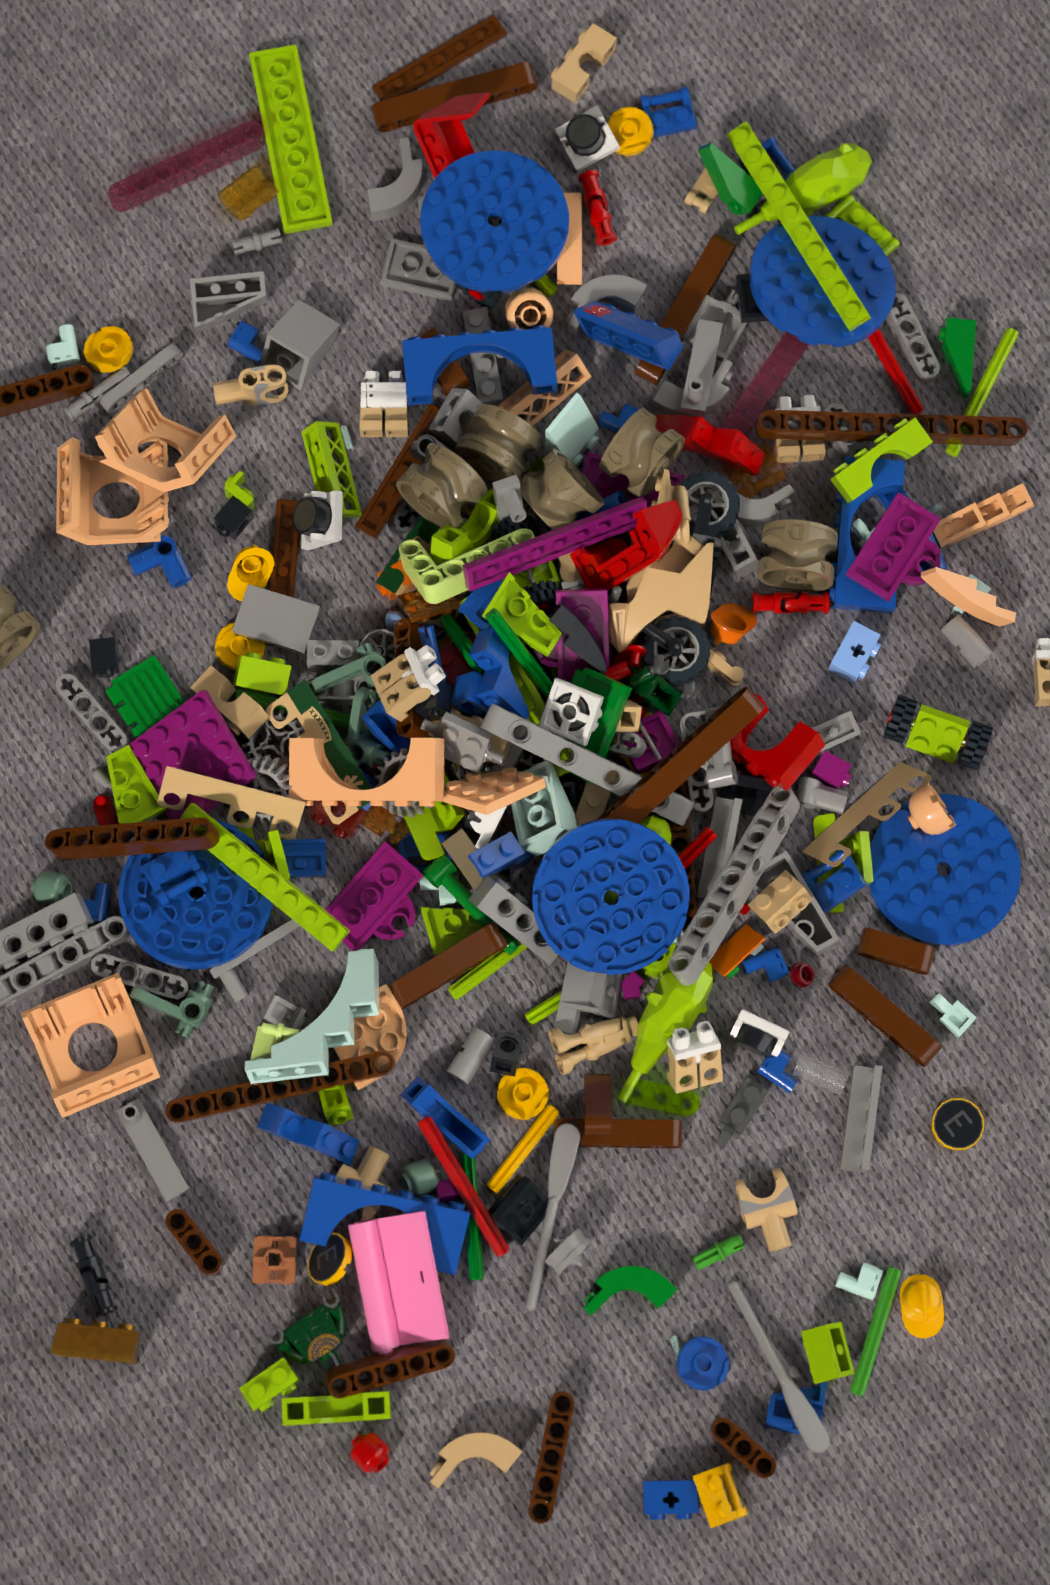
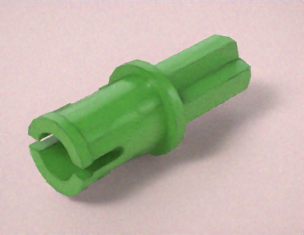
[692,1233,745,1270]

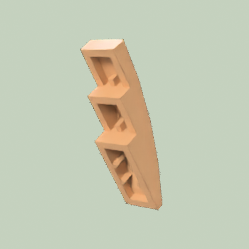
[557,193,582,285]
[933,483,1035,548]
[921,567,1016,627]

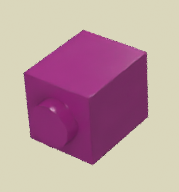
[810,750,853,789]

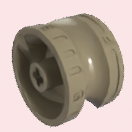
[453,404,543,482]
[599,408,685,498]
[396,443,487,529]
[519,448,605,530]
[757,519,838,592]
[0,585,41,671]

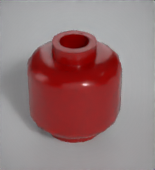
[350,1432,390,1473]

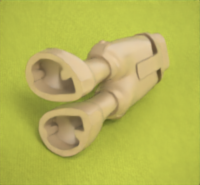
[548,1016,638,1075]

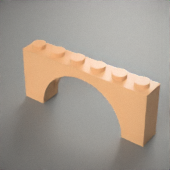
[289,738,444,806]

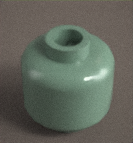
[31,870,72,905]
[400,1158,442,1197]

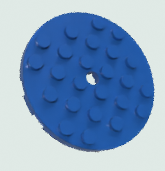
[420,151,569,293]
[749,215,896,347]
[868,794,1021,946]
[532,818,690,975]
[118,820,274,969]

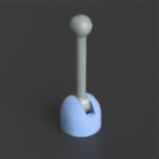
[385,611,442,631]

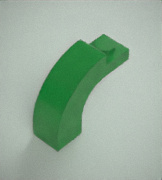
[583,1266,678,1317]

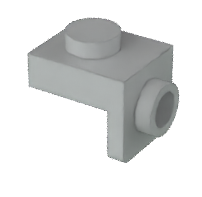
[260,994,306,1029]

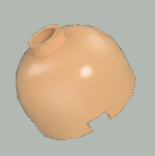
[907,782,956,835]

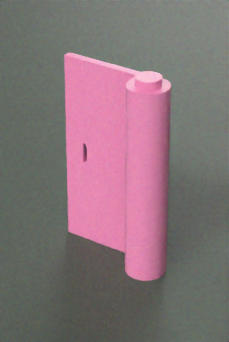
[348,1211,450,1354]

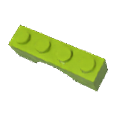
[830,418,933,504]
[430,489,499,565]
[281,1391,391,1426]

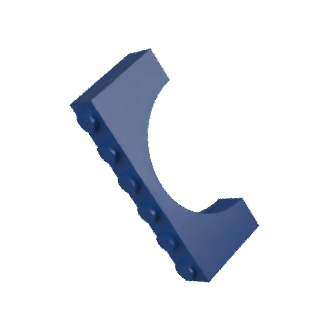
[402,326,557,406]
[829,456,905,613]
[299,1172,470,1275]

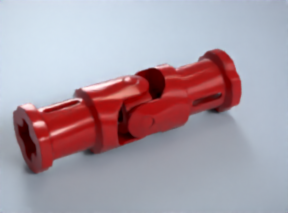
[578,170,617,246]
[752,591,830,614]

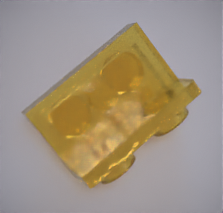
[217,166,279,221]

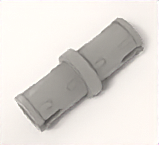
[231,228,282,256]

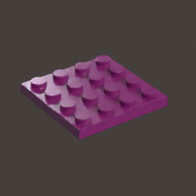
[129,690,257,820]

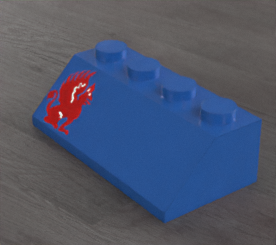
[573,301,684,371]

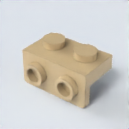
[748,870,813,934]

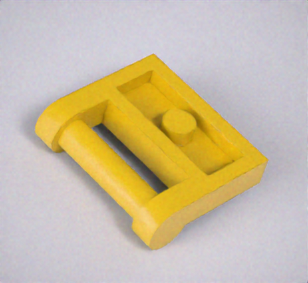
[693,1462,748,1528]

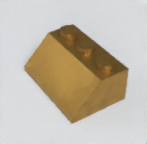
[50,1318,141,1364]

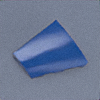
[765,1382,827,1435]

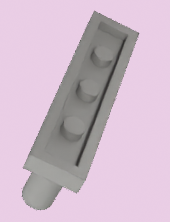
[680,319,723,416]
[492,475,526,525]
[209,919,301,1003]
[116,1098,190,1203]

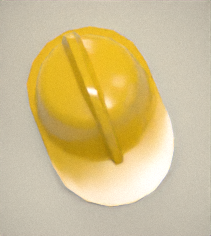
[227,544,274,601]
[899,1274,944,1338]

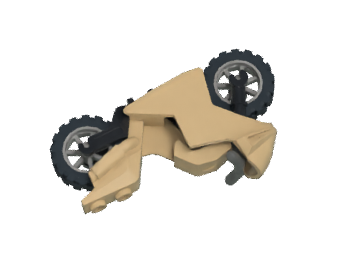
[608,469,740,686]

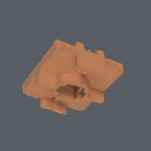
[252,1236,297,1284]

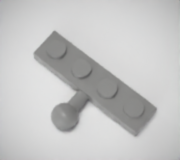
[462,307,504,405]

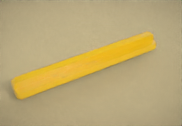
[487,1105,559,1193]

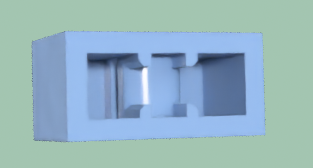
[828,621,881,684]

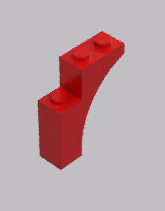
[655,414,766,475]

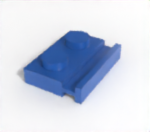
[458,579,504,630]
[281,839,327,878]

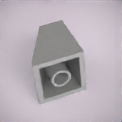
[260,299,340,391]

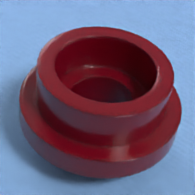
[790,962,814,988]

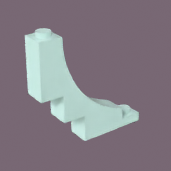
[245,949,380,1084]

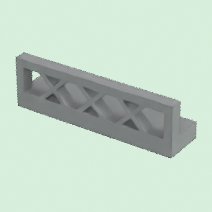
[757,710,861,753]
[697,797,742,899]
[840,1065,883,1173]

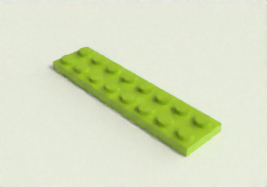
[249,44,333,234]

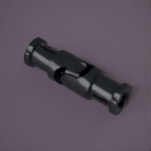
[69,1234,118,1318]

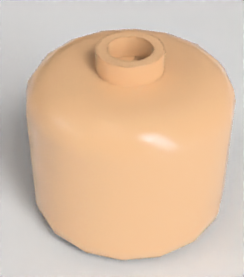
[504,288,553,330]

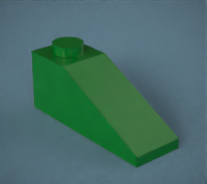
[698,143,762,215]
[938,317,976,398]

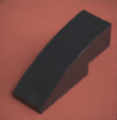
[549,599,608,674]

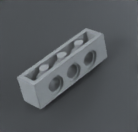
[468,877,558,965]
[0,893,94,971]

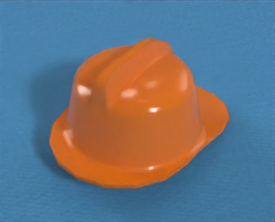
[710,603,757,645]

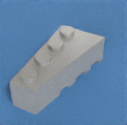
[753,851,840,956]

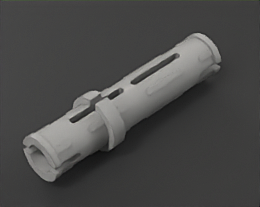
[63,366,131,422]

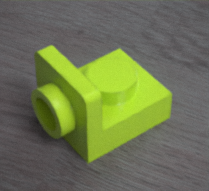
[224,470,255,510]
[318,1085,354,1126]

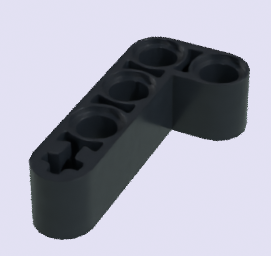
[388,435,450,535]

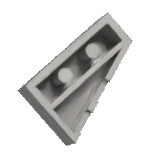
[189,271,268,333]

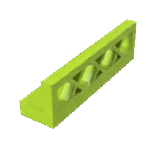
[301,421,362,518]

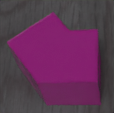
[621,971,645,1000]
[436,1179,461,1203]

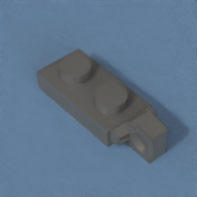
[716,1077,769,1148]

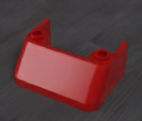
[413,92,490,179]

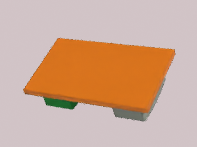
[709,924,765,979]

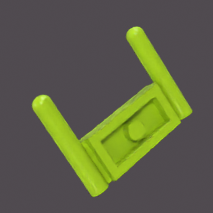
[825,194,900,256]

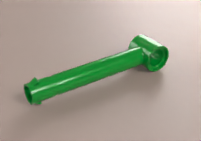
[422,854,521,956]

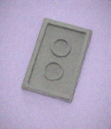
[380,238,456,301]
[232,584,321,655]

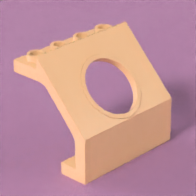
[95,388,236,492]
[56,437,169,545]
[21,973,160,1118]

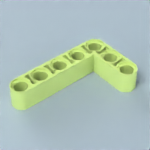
[399,529,534,604]

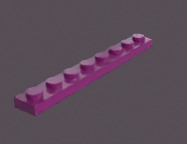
[462,497,647,591]

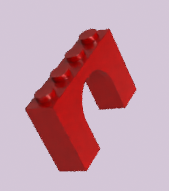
[730,686,825,791]

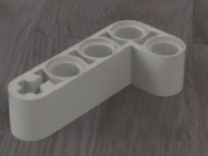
[680,707,720,812]

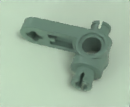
[311,643,386,700]
[341,687,392,769]
[129,980,214,1039]

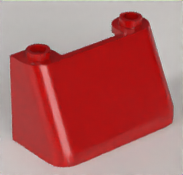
[569,500,682,592]

